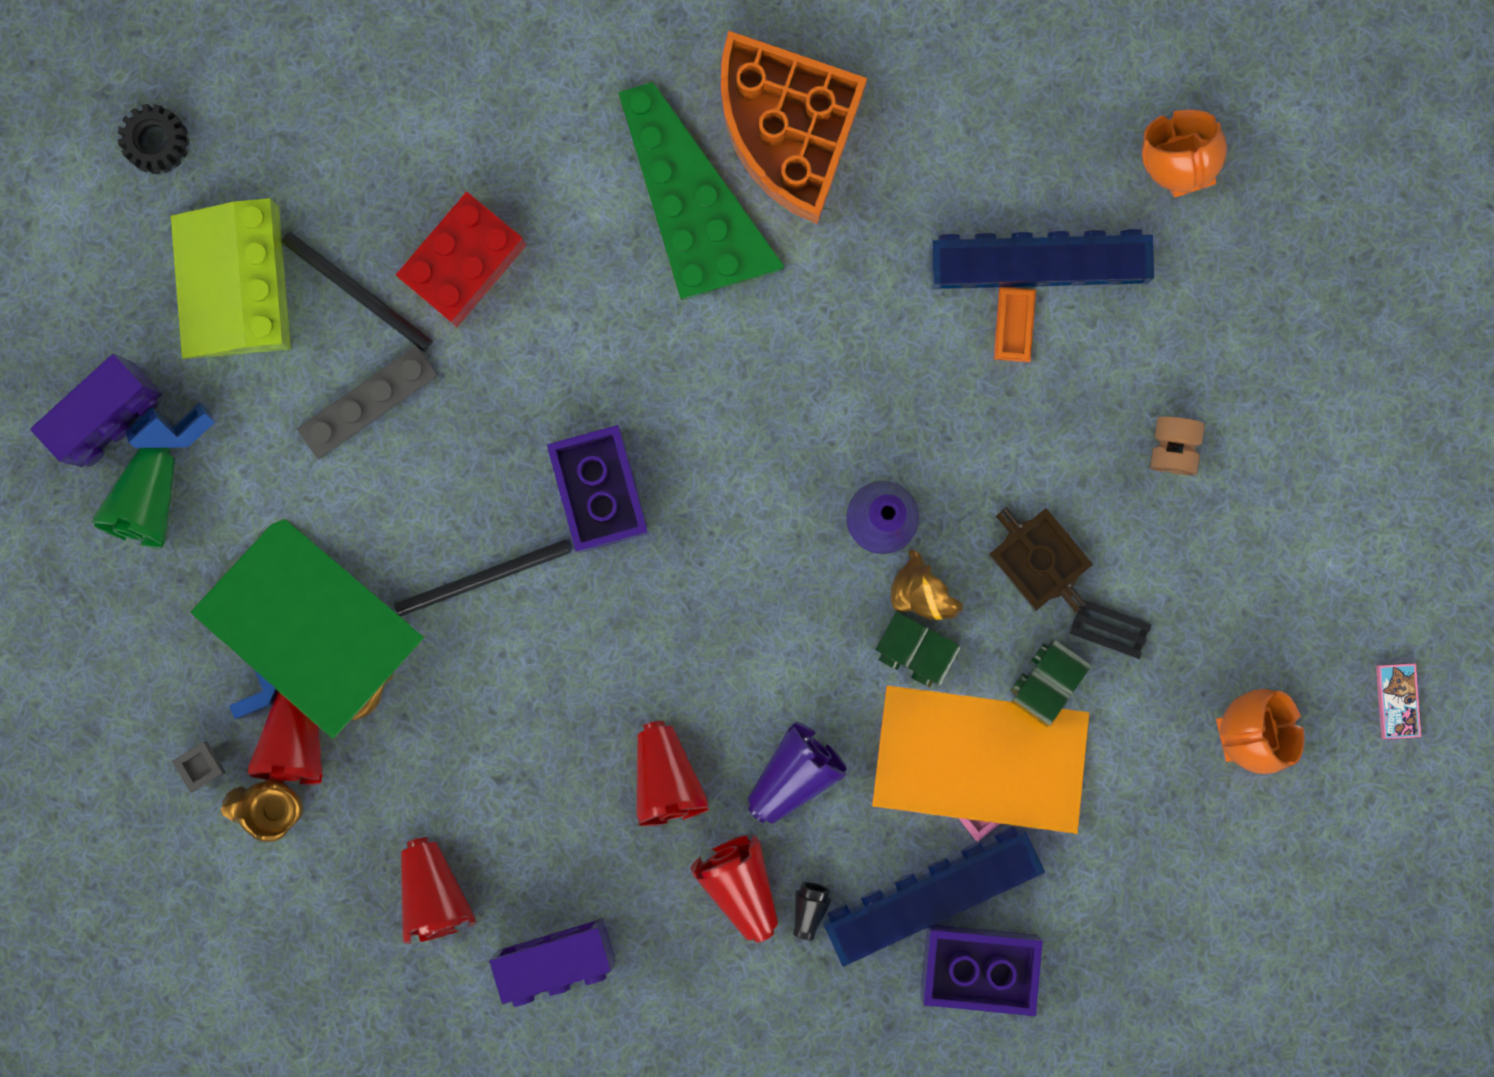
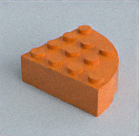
[721,30,867,225]

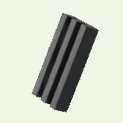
[1069,599,1152,659]

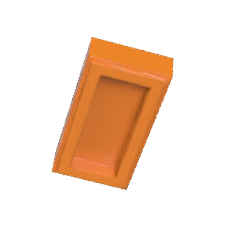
[993,287,1036,363]

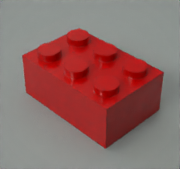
[396,191,527,328]

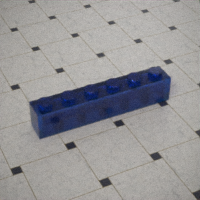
[930,229,1154,289]
[823,826,1045,967]

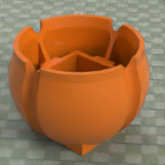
[1141,109,1227,198]
[1216,689,1304,774]

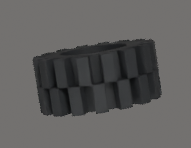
[117,104,189,174]

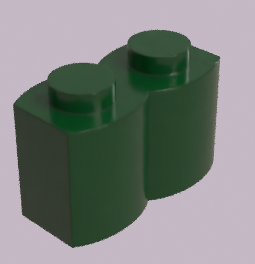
[875,611,961,688]
[1010,640,1092,727]

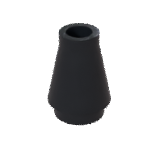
[793,882,831,940]

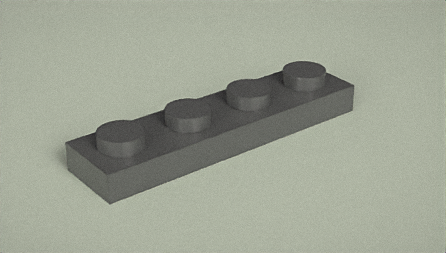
[297,346,438,459]

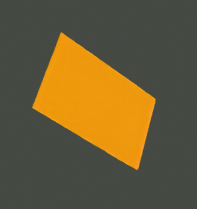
[872,685,1089,834]

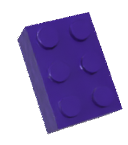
[30,353,162,467]
[547,425,650,553]
[489,918,616,1007]
[920,924,1043,1016]

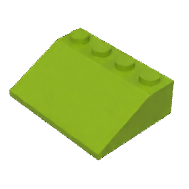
[170,198,291,359]

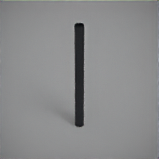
[281,232,433,352]
[395,539,571,617]

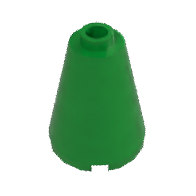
[92,448,175,548]

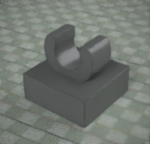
[172,741,226,793]

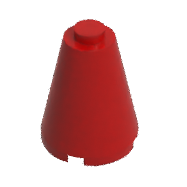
[248,691,323,785]
[636,721,709,827]
[690,835,778,943]
[401,837,477,944]

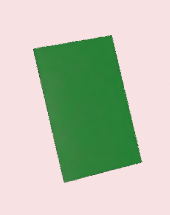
[190,519,425,740]

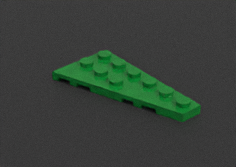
[618,82,785,300]

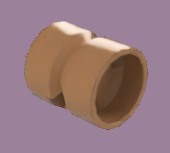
[1150,416,1205,476]

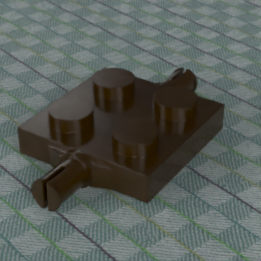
[989,507,1093,613]

